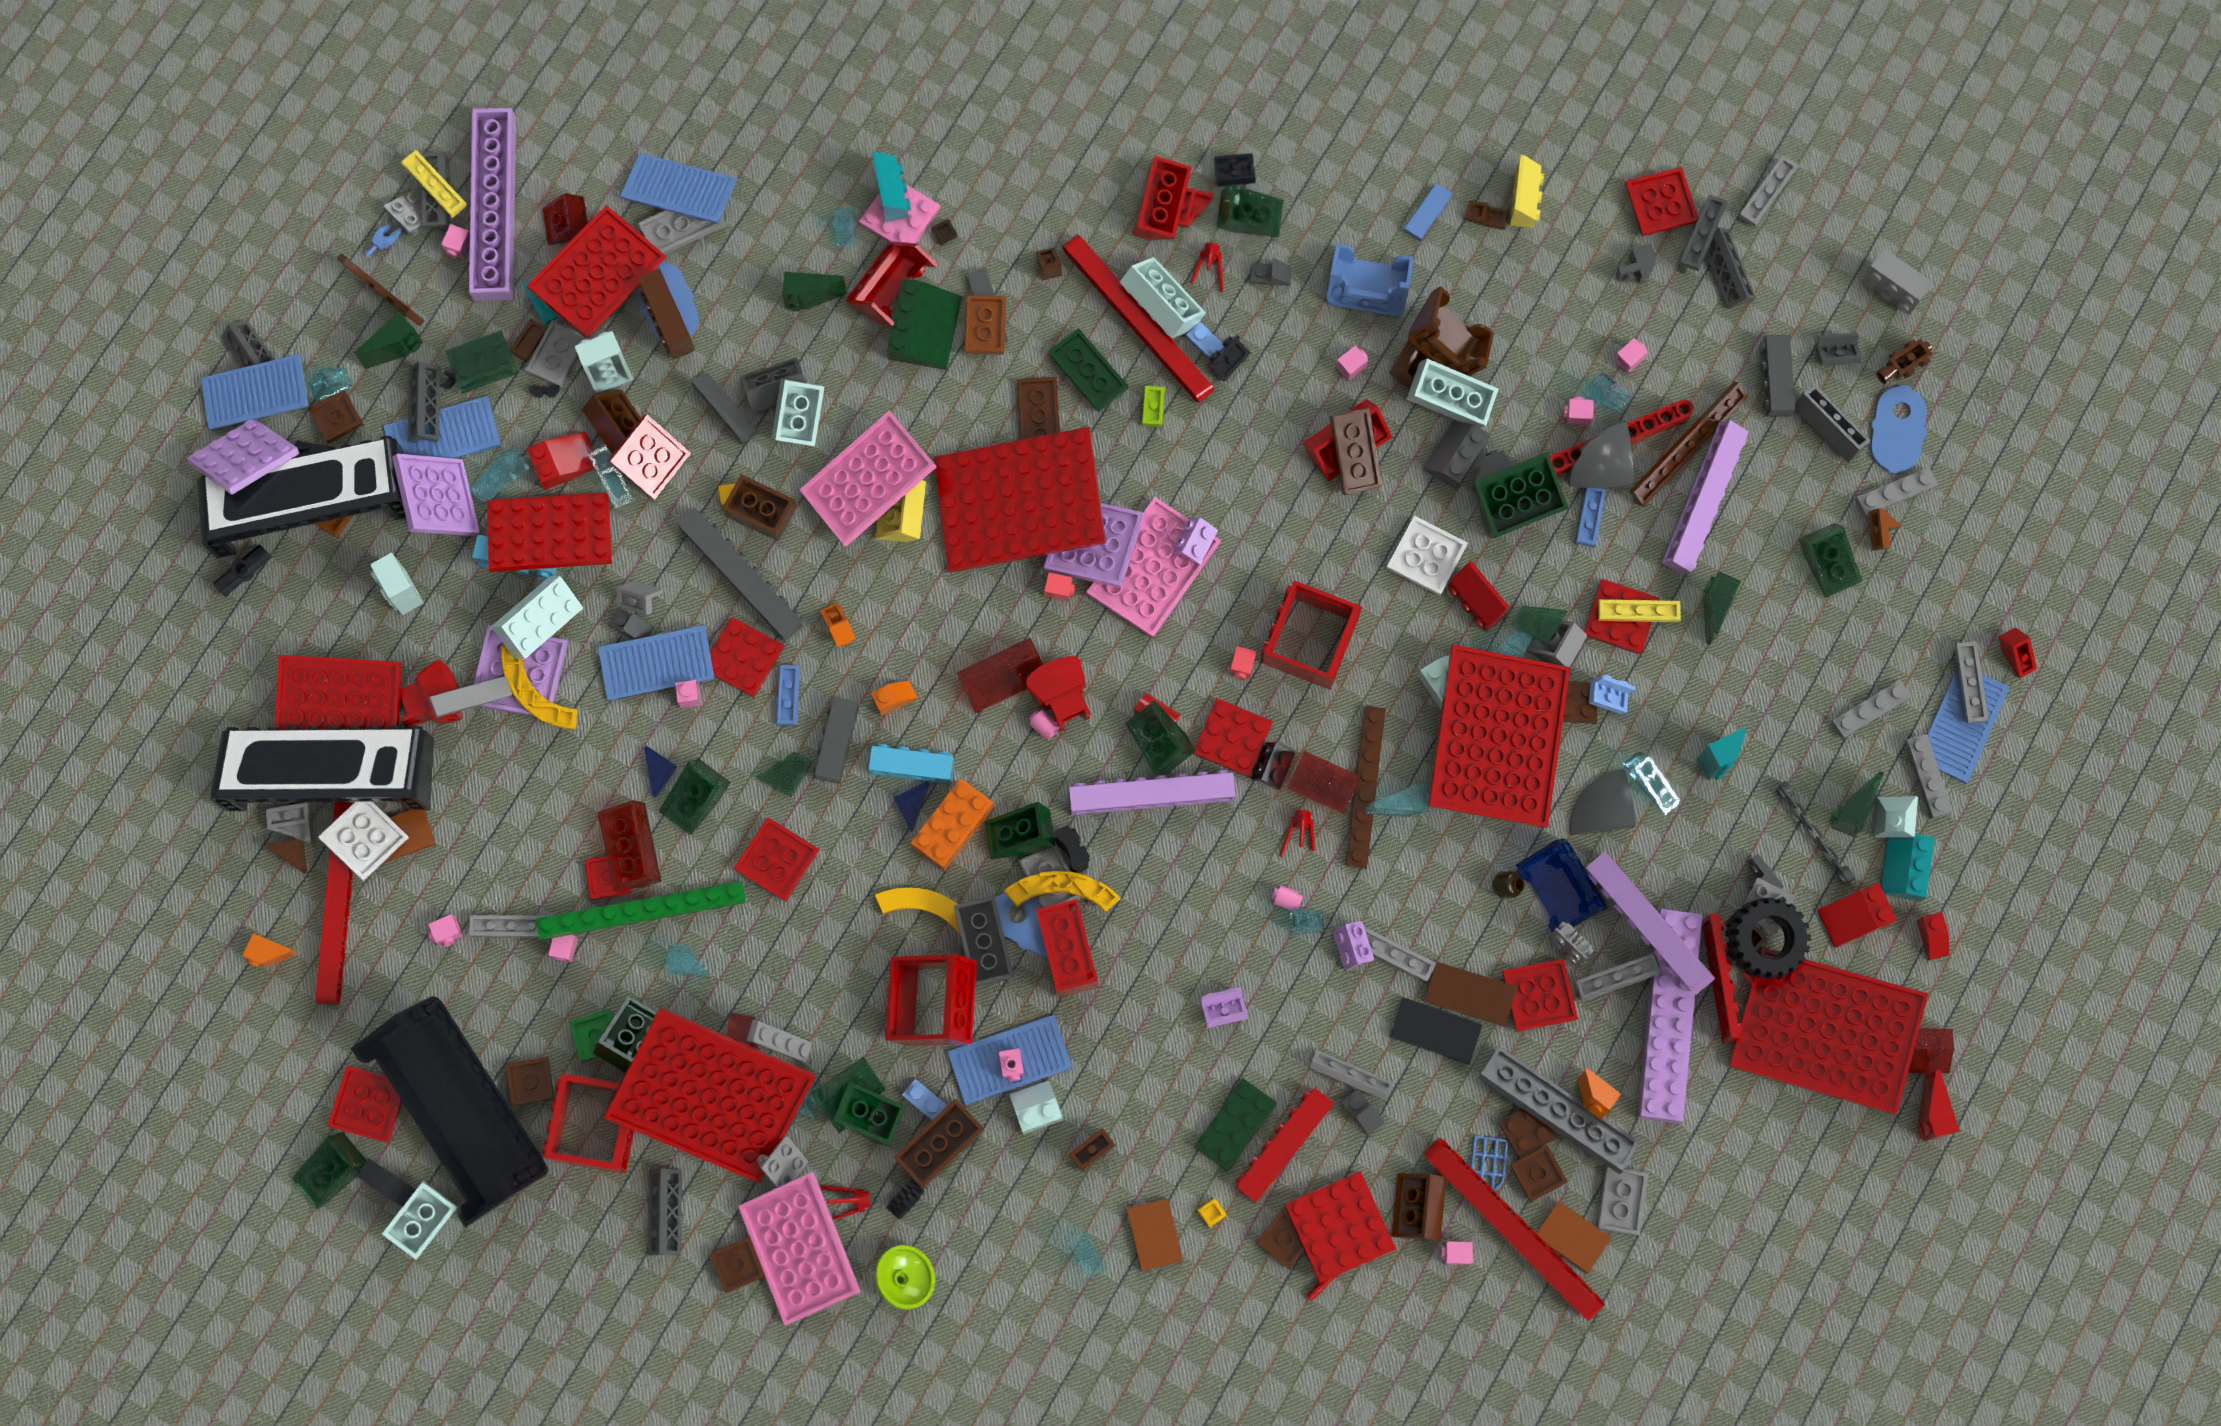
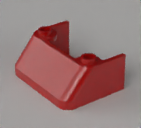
[847,242,938,326]

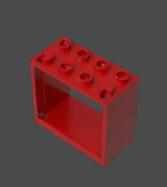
[1261,580,1362,690]
[1036,899,1099,998]
[885,954,977,1046]
[542,1074,635,1174]

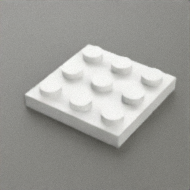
[1386,516,1468,596]
[318,802,409,882]

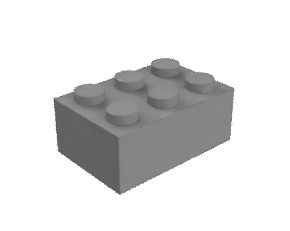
[1861,248,1933,315]

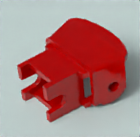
[1026,656,1091,732]
[400,660,462,727]

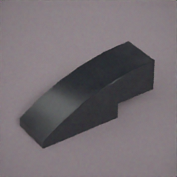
[356,1158,417,1207]

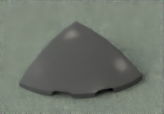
[1568,420,1633,488]
[1570,769,1636,835]

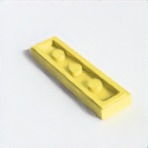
[401,150,467,218]
[1598,599,1681,622]

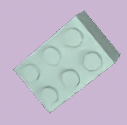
[772,379,824,446]
[370,553,424,615]
[382,1181,457,1259]

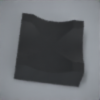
[1054,824,1090,873]

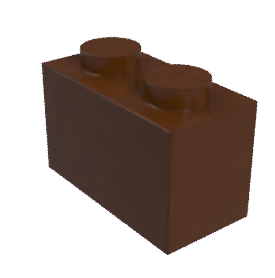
[1069,1128,1115,1173]

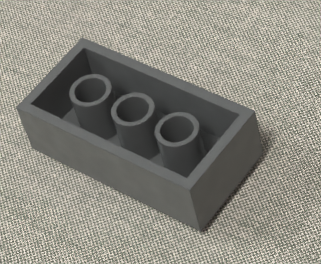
[954,896,1014,988]

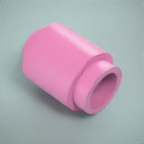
[1029,710,1059,740]
[1271,885,1303,911]

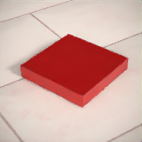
[584,853,632,901]

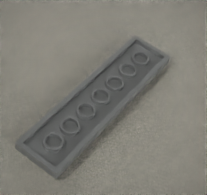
[1478,1046,1640,1175]

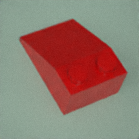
[527,431,601,490]
[1817,883,1897,948]
[1917,1069,1960,1142]

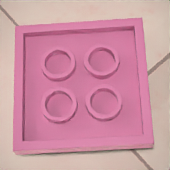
[859,184,941,244]

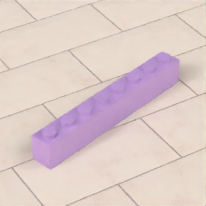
[1662,420,1748,574]
[1069,770,1236,815]
[1586,852,1715,994]

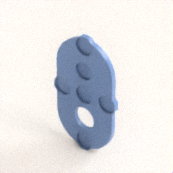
[636,262,699,341]
[1871,384,1927,475]
[995,893,1048,959]

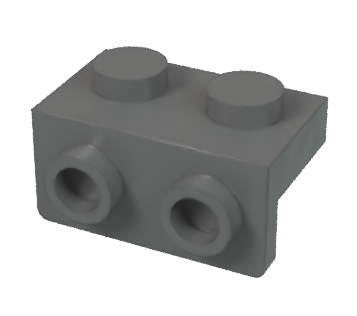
[1816,332,1862,367]

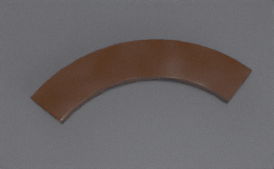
[337,253,425,326]

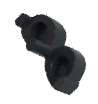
[440,362,462,389]
[529,385,560,398]

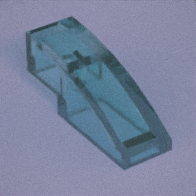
[587,443,634,508]

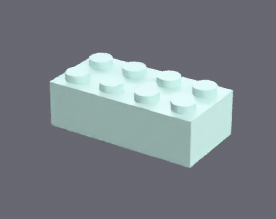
[1120,257,1206,339]
[575,331,633,394]
[1407,359,1498,428]
[491,576,583,659]

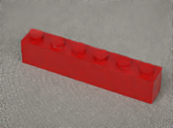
[1235,1087,1334,1204]

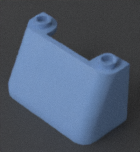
[1327,244,1414,316]

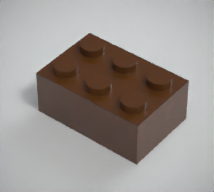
[722,474,797,541]

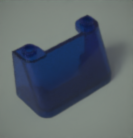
[1515,839,1607,932]

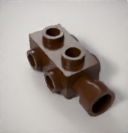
[1876,338,1933,384]

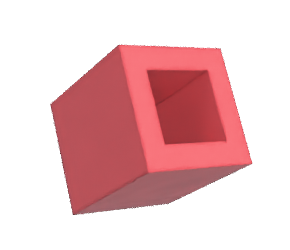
[1044,572,1076,602]
[1230,646,1256,680]

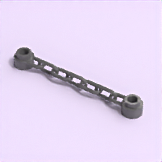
[1776,781,1856,884]

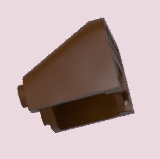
[1408,286,1494,376]

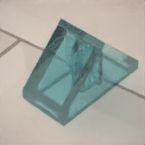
[834,207,856,246]
[308,367,353,402]
[1290,909,1325,935]

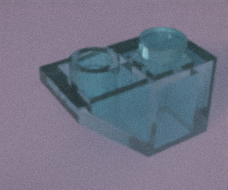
[1583,372,1633,412]

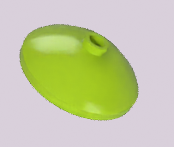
[875,1245,935,1310]

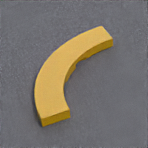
[501,645,578,730]
[1004,871,1121,913]
[875,888,961,937]

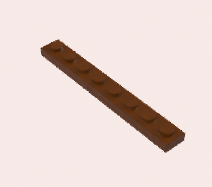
[1630,381,1749,506]
[1346,706,1386,869]

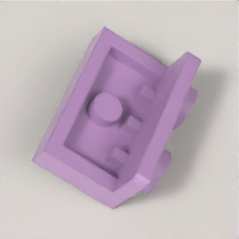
[1173,517,1218,565]
[1333,921,1374,970]
[1200,987,1248,1028]

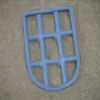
[1471,1136,1508,1191]

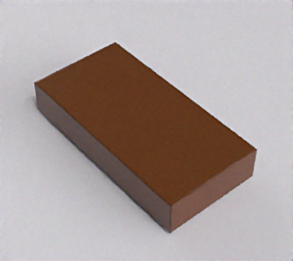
[509,319,547,362]

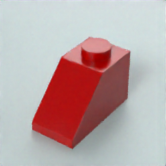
[1999,627,2037,678]
[1916,912,1949,961]

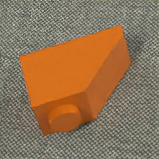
[820,602,856,647]
[871,680,918,716]
[242,933,296,968]
[1577,1068,1621,1120]

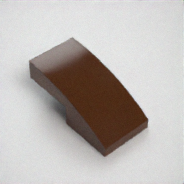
[1465,200,1509,230]

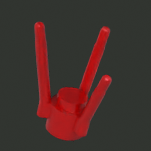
[1190,242,1224,292]
[1280,810,1315,857]
[821,1185,870,1220]

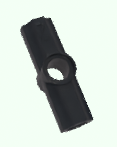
[213,544,272,597]

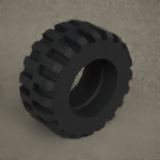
[1725,898,1811,979]

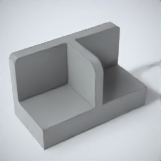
[616,581,662,615]

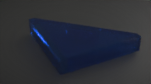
[644,746,678,798]
[894,781,930,832]

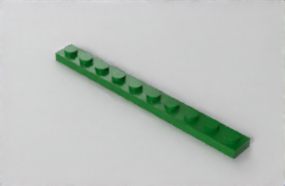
[535,881,746,941]

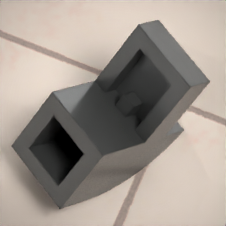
[1615,243,1656,284]

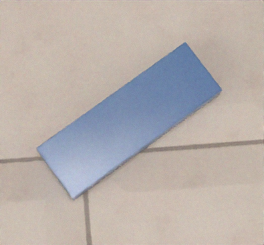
[1404,183,1453,241]
[1575,488,1606,548]
[776,665,800,726]

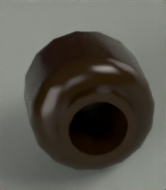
[1492,871,1524,898]

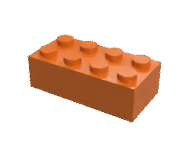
[911,778,994,872]

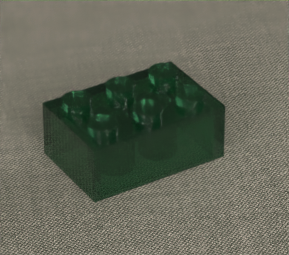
[445,330,518,394]

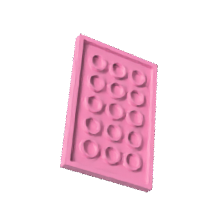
[799,410,937,546]
[1086,497,1221,638]
[738,1172,861,1326]

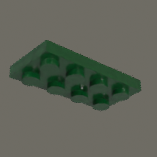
[1048,328,1129,412]
[1194,1078,1277,1171]

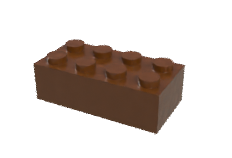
[637,268,695,360]
[894,1098,985,1190]

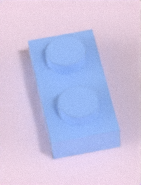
[1186,322,1223,361]
[902,1079,947,1120]

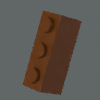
[1389,340,1430,388]
[582,389,641,455]
[1392,1173,1446,1242]

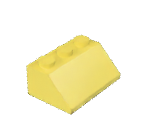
[1510,155,1544,228]
[875,480,926,542]

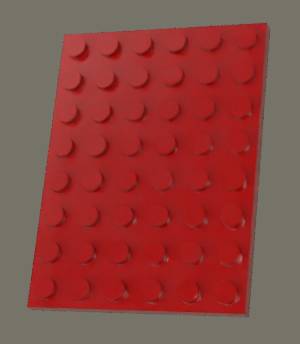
[934,427,1106,573]
[1427,645,1570,828]
[1729,947,1929,1115]
[604,1007,815,1183]

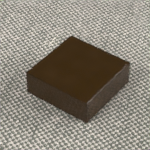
[931,218,958,246]

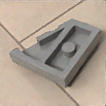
[266,803,313,843]

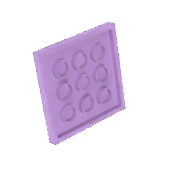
[187,420,299,495]
[392,454,480,536]
[1044,503,1145,588]
[474,626,569,717]

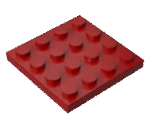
[1284,1171,1396,1284]

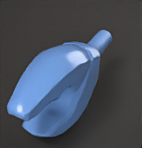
[365,225,402,257]

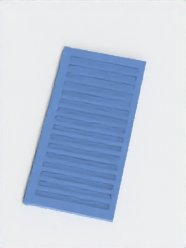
[620,153,737,224]
[201,354,308,430]
[383,395,502,459]
[598,625,715,701]
[1927,666,2010,784]
[947,1015,1072,1105]

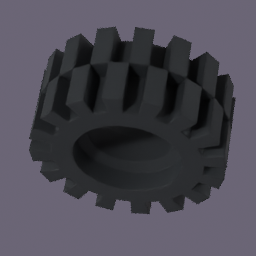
[887,1179,925,1220]

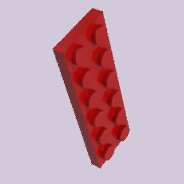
[1702,913,1742,1044]

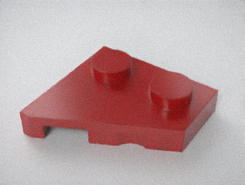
[1178,188,1214,228]

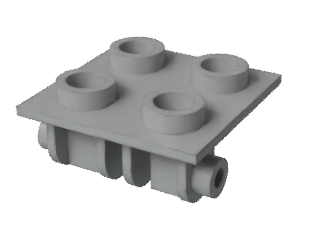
[383,190,438,237]
[1741,877,1795,933]
[1549,921,1594,966]
[758,1135,808,1188]

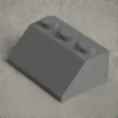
[741,358,806,413]
[1423,421,1491,490]

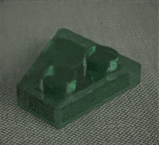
[1512,606,1568,646]
[757,752,813,798]

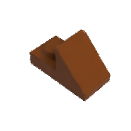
[1869,508,1902,551]

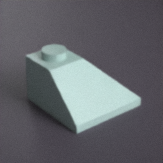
[1874,796,1918,838]

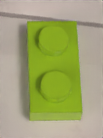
[1142,386,1165,427]

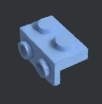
[1589,675,1635,715]

